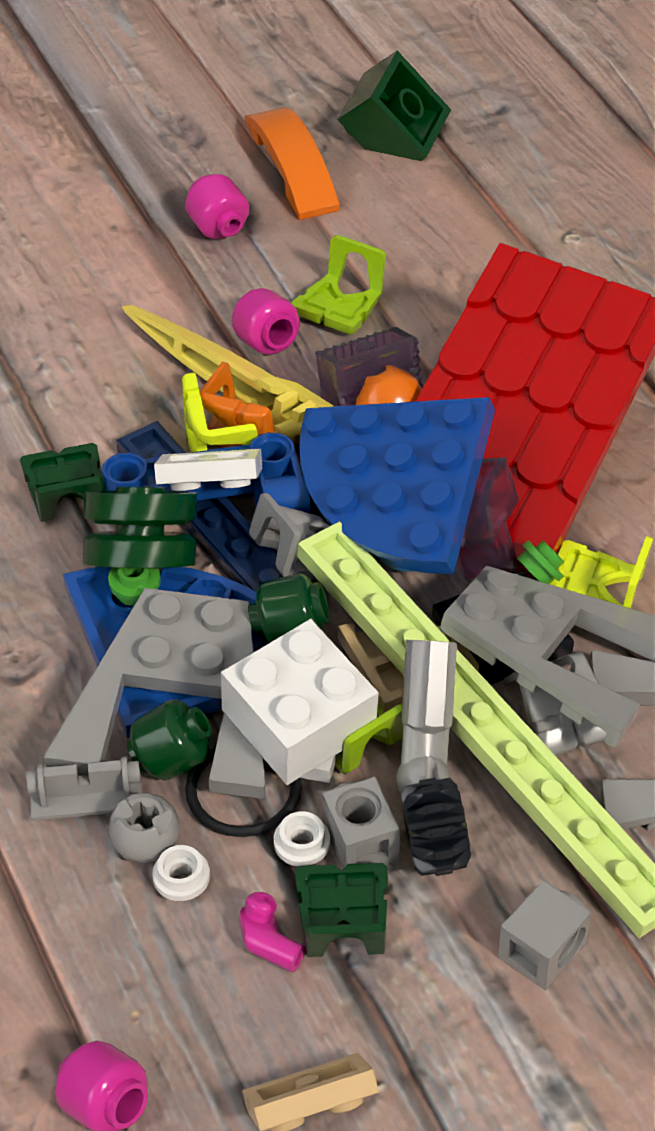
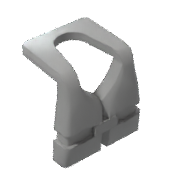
[249,493,316,579]
[503,652,607,756]

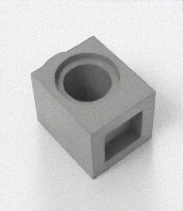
[322,777,400,870]
[498,880,591,990]

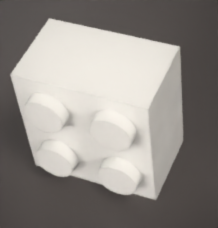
[221,619,379,785]

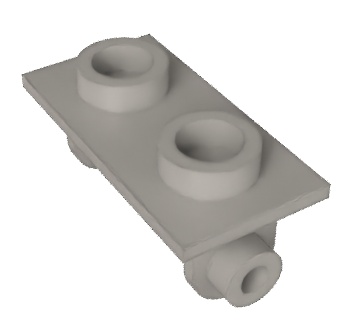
[26,756,142,821]

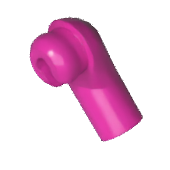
[239,892,305,973]

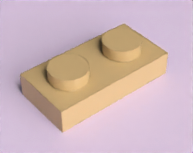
[242,1053,379,1131]

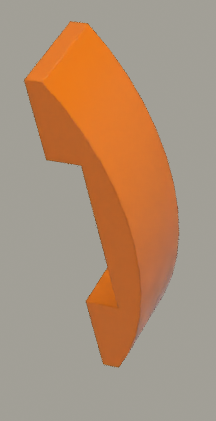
[245,107,340,220]

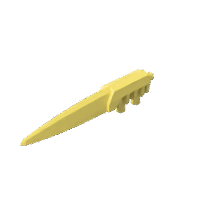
[122,305,335,445]

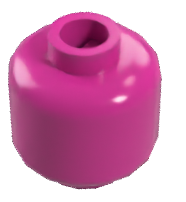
[185,174,249,239]
[232,288,300,355]
[55,1040,148,1131]

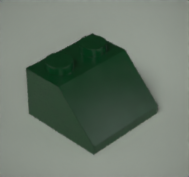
[337,50,451,161]

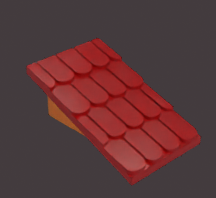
[415,243,655,581]

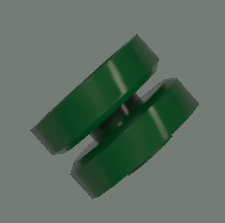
[83,486,197,568]

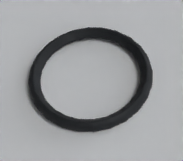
[185,746,302,837]

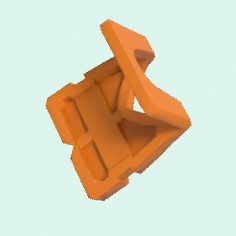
[200,361,275,448]

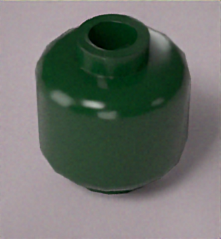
[248,573,330,643]
[127,699,212,781]

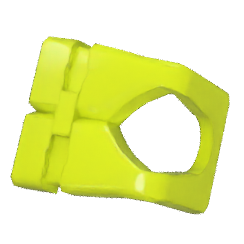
[182,372,258,452]
[550,536,653,608]

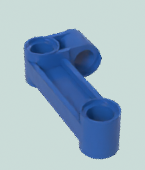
[102,433,311,514]

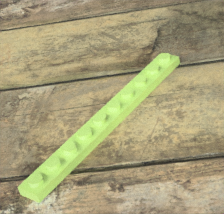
[297,522,655,939]

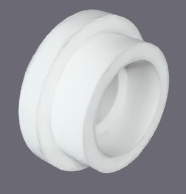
[274,811,330,866]
[152,845,210,901]

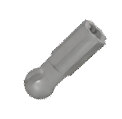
[396,639,457,794]

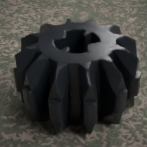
[401,777,471,876]

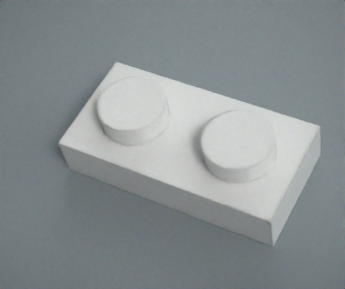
[154,449,262,491]

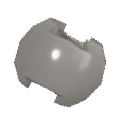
[108,792,180,864]

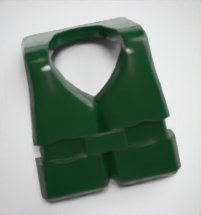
[20,443,104,522]
[295,863,388,957]

